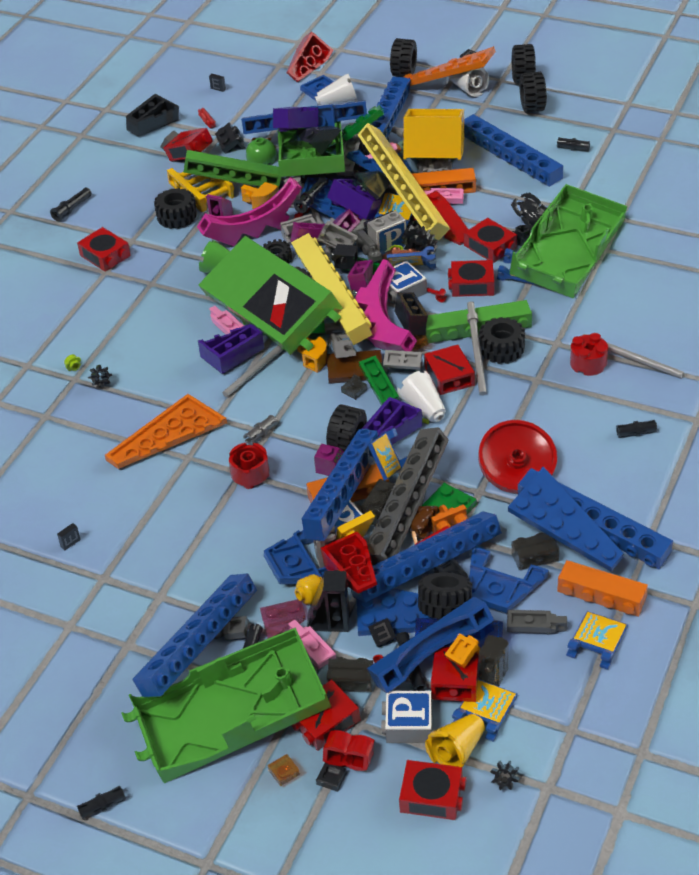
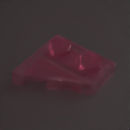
[260,599,306,639]

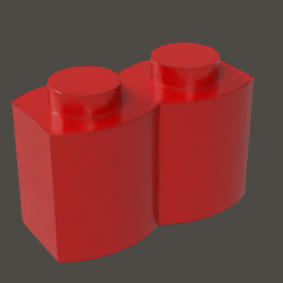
[323,730,375,771]

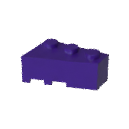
[273,107,318,131]
[327,179,381,220]
[198,324,264,374]
[362,397,422,445]

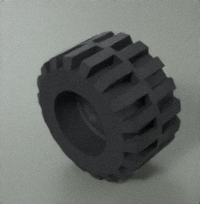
[390,38,417,77]
[511,44,536,83]
[519,71,547,112]
[154,188,197,229]
[479,317,525,364]
[326,404,367,452]
[418,572,472,619]

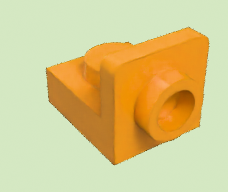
[445,633,483,668]

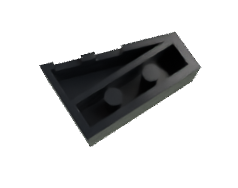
[126,94,179,137]
[307,570,350,632]

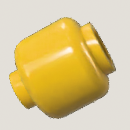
[295,574,322,605]

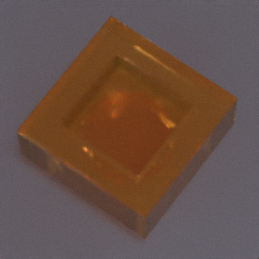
[412,335,429,350]
[267,754,300,786]

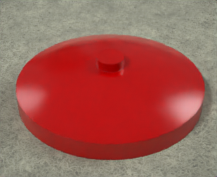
[478,420,557,494]

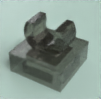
[341,374,367,400]

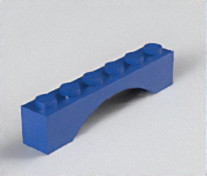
[367,597,494,693]

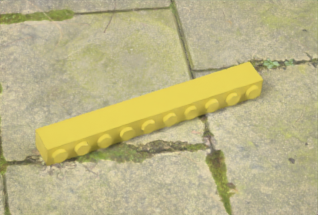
[358,123,450,240]
[291,233,372,345]

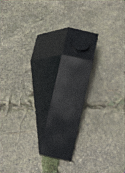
[288,126,341,155]
[354,170,390,200]

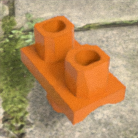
[431,504,468,533]

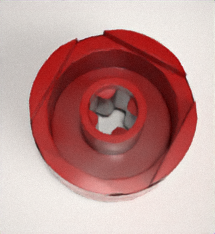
[570,333,608,376]
[229,443,270,489]

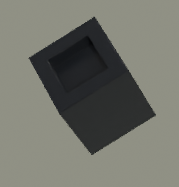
[331,244,358,269]

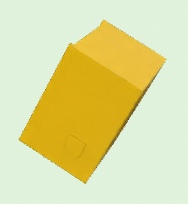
[403,109,464,160]

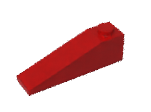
[286,31,333,82]
[411,191,469,245]
[320,531,377,593]

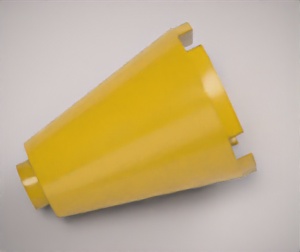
[425,714,485,767]

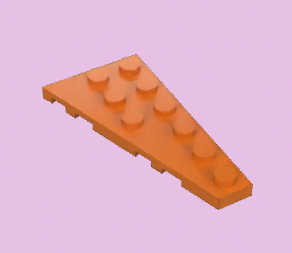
[404,46,496,86]
[105,394,227,469]

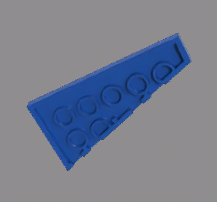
[508,467,624,572]
[356,589,486,636]

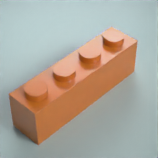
[412,168,476,194]
[306,464,390,503]
[557,560,648,617]

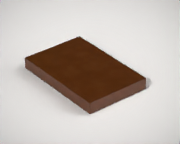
[327,350,383,383]

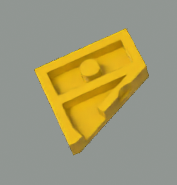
[336,511,375,540]

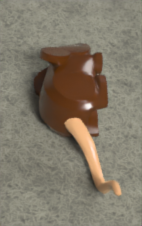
[409,506,438,544]

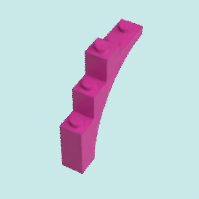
[197,177,302,246]
[354,260,417,351]

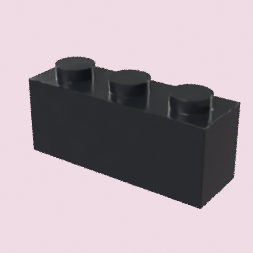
[394,292,428,337]

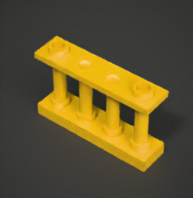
[166,168,234,212]

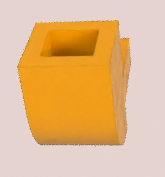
[241,182,279,209]
[297,337,327,373]

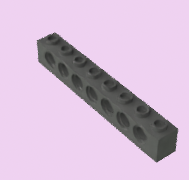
[367,427,449,566]

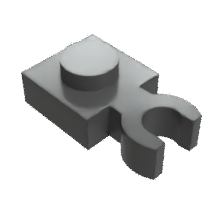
[214,616,249,640]

